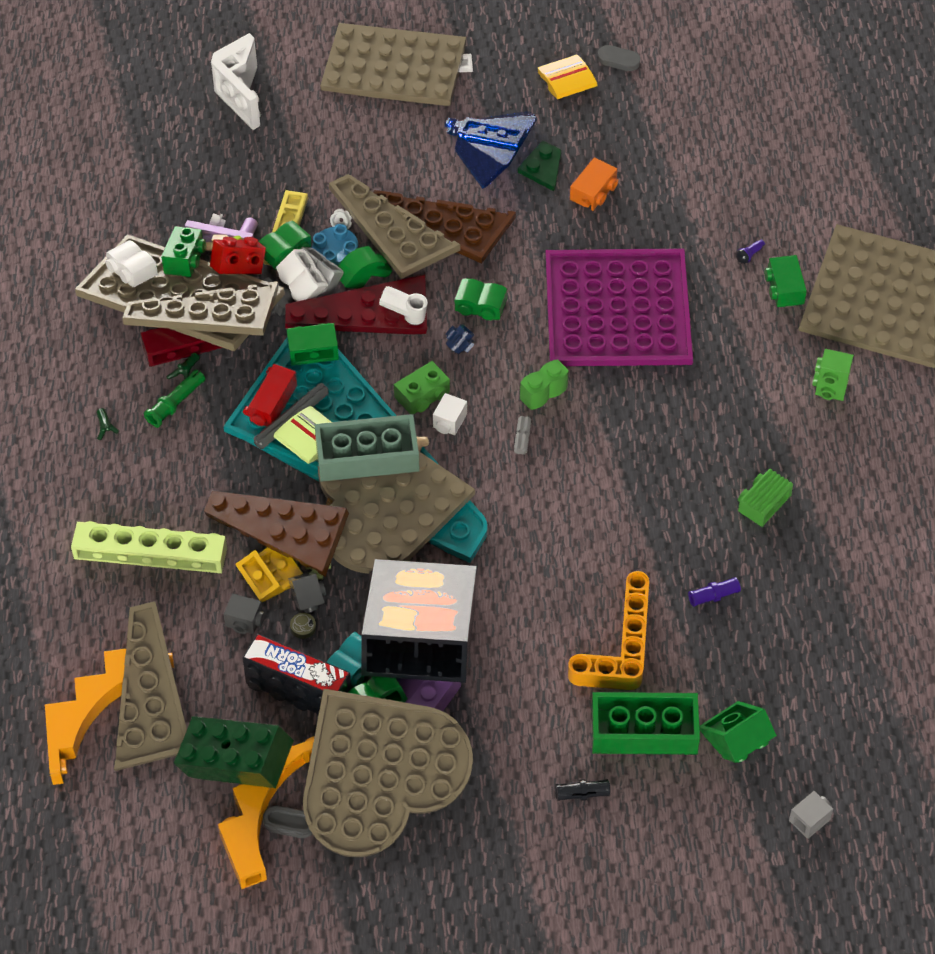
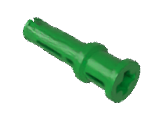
[144,369,205,428]

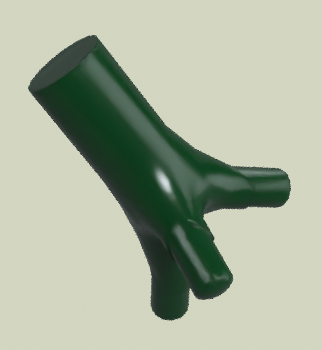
[166,353,200,379]
[96,408,119,440]

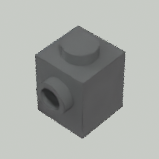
[288,571,326,612]
[224,593,265,634]

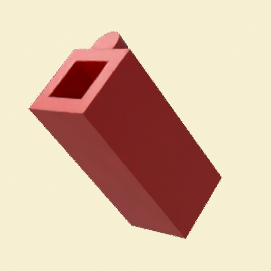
[243,364,297,427]

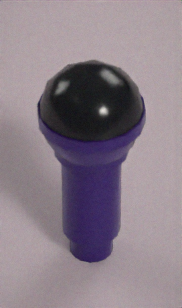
[736,239,765,264]

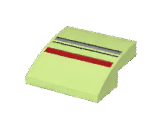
[274,406,331,464]

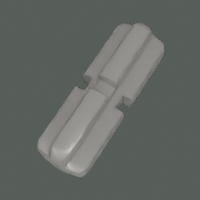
[514,416,531,455]

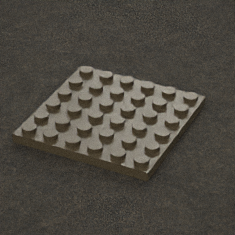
[799,224,935,368]

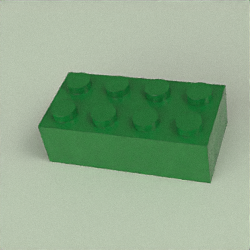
[591,692,700,755]

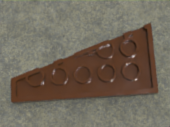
[373,190,516,264]
[204,491,349,577]

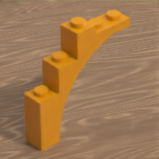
[218,736,315,889]

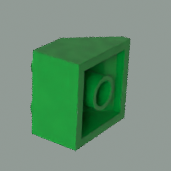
[699,701,777,763]

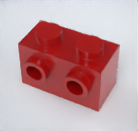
[210,237,266,274]

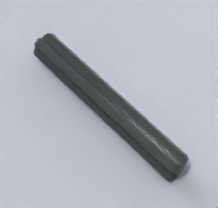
[253,383,329,449]

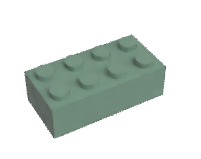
[314,414,419,482]

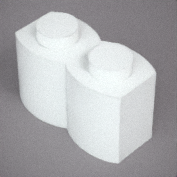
[106,240,158,287]
[276,249,328,302]

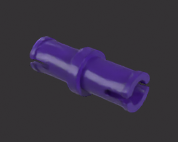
[688,577,741,607]

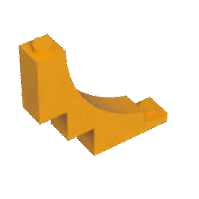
[45,649,174,785]

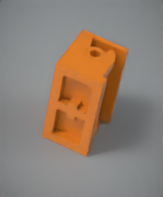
[570,157,618,211]

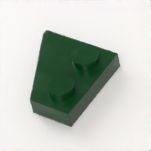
[517,140,561,191]

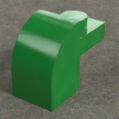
[338,246,392,289]

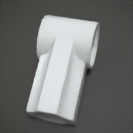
[379,286,428,325]

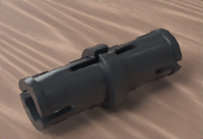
[555,779,610,801]

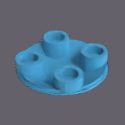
[312,224,358,265]

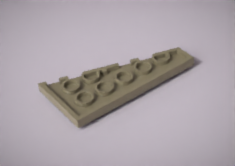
[114,601,187,771]

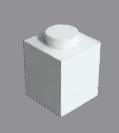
[433,393,467,435]

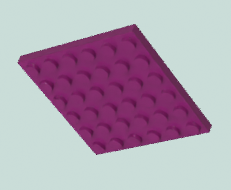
[545,249,693,366]

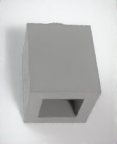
[789,791,833,839]

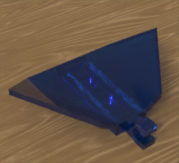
[445,111,537,189]

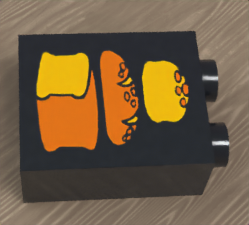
[361,559,477,683]

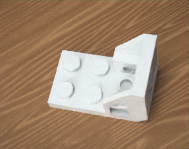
[211,33,261,130]

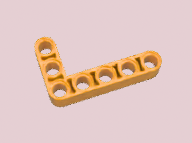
[568,571,649,690]

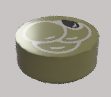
[290,613,316,639]

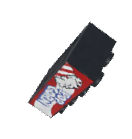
[243,633,351,716]

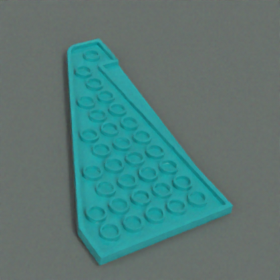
[224,338,487,563]

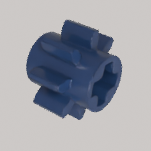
[446,324,475,354]

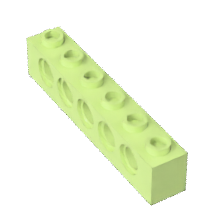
[71,521,227,573]

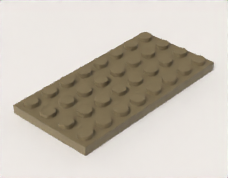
[75,234,285,352]

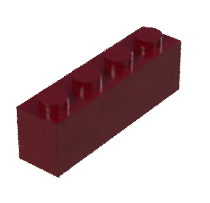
[140,328,223,367]

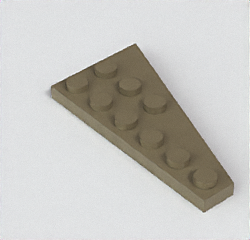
[329,174,460,279]
[122,281,279,336]

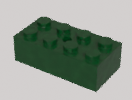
[174,716,294,788]

